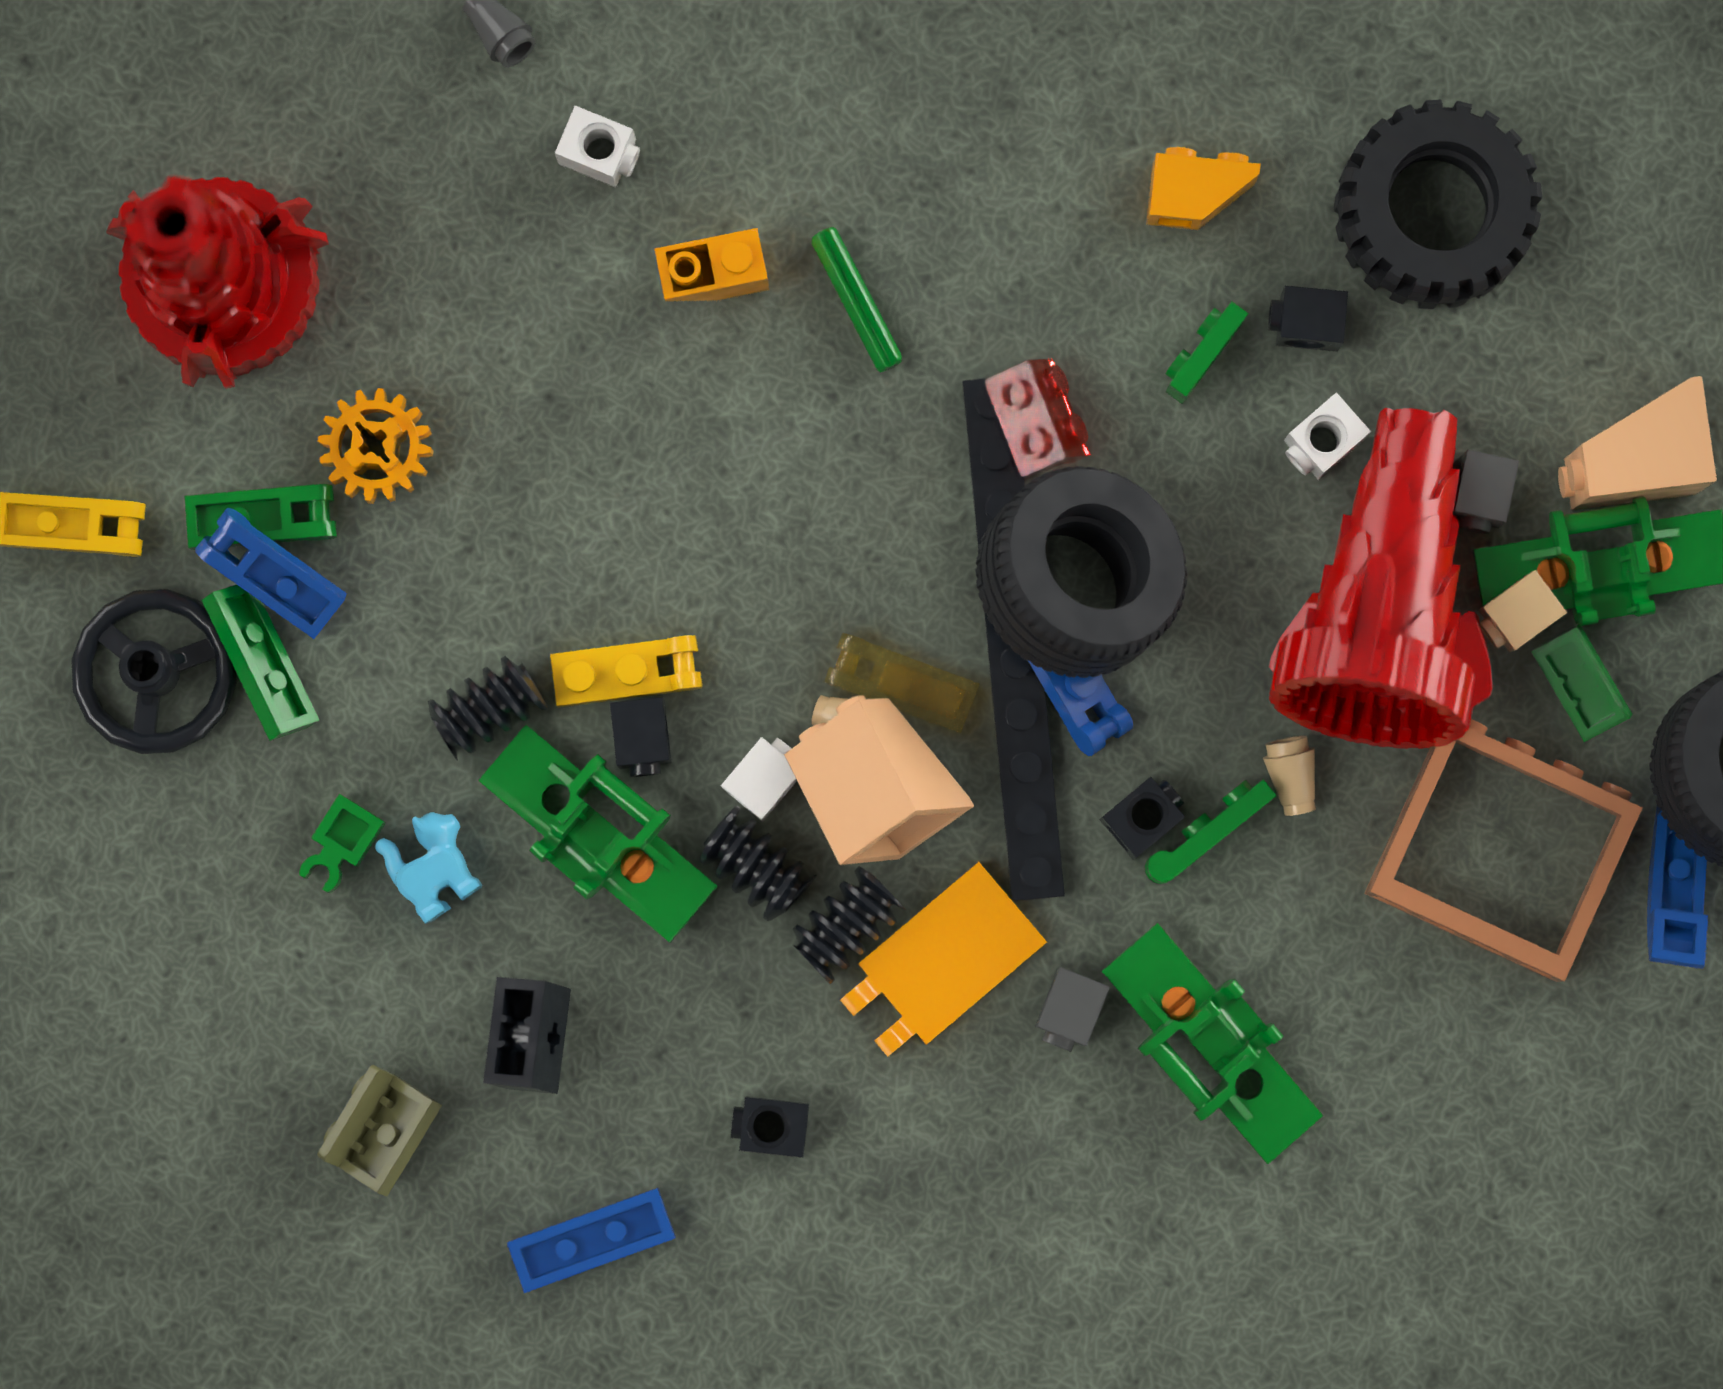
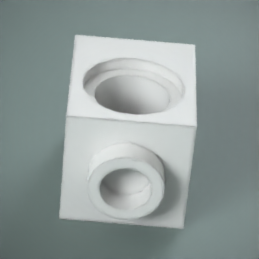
[555,106,640,187]
[1284,392,1371,480]
[721,737,797,822]

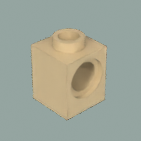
[1478,570,1567,653]

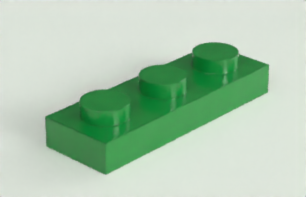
[202,585,319,741]

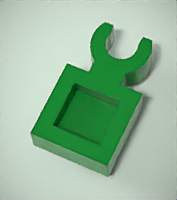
[299,794,386,893]

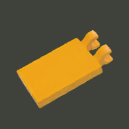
[840,862,1047,1057]

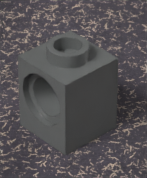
[1453,450,1519,534]
[1035,967,1110,1052]

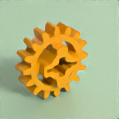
[317,388,434,504]

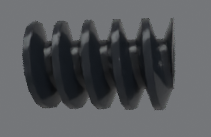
[428,656,549,761]
[700,806,817,921]
[792,866,906,984]

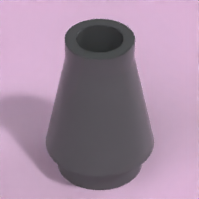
[463,0,536,67]

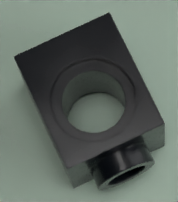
[1268,285,1348,352]
[610,697,672,777]
[1099,777,1185,860]
[731,1096,810,1158]

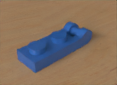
[195,508,347,639]
[1028,660,1133,756]

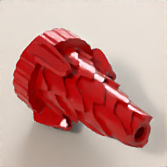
[106,177,329,389]
[1269,408,1493,749]

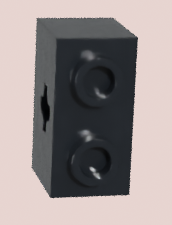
[483,977,571,1094]

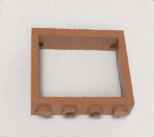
[1364,719,1643,982]

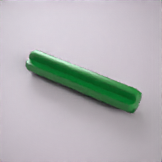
[812,227,902,372]

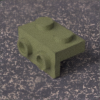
[317,1065,442,1197]

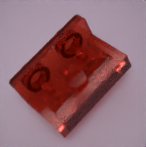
[985,359,1090,476]

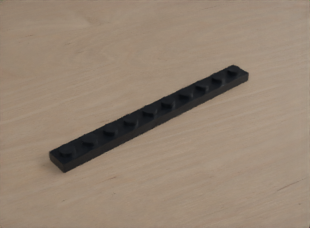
[962,376,1065,901]

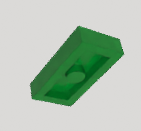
[1165,301,1248,404]

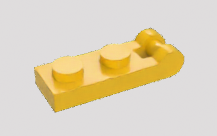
[0,492,146,557]
[550,635,703,707]

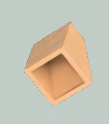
[1558,376,1717,510]
[784,695,974,865]

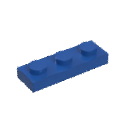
[507,1188,676,1293]

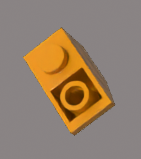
[1147,147,1261,230]
[654,228,769,301]

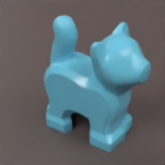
[375,812,483,924]

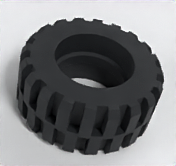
[1334,99,1542,310]

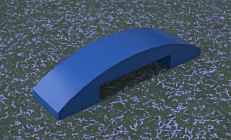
[1647,807,1708,969]

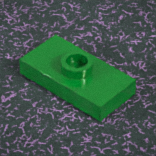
[1531,625,1632,742]

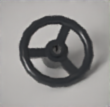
[71,589,237,754]

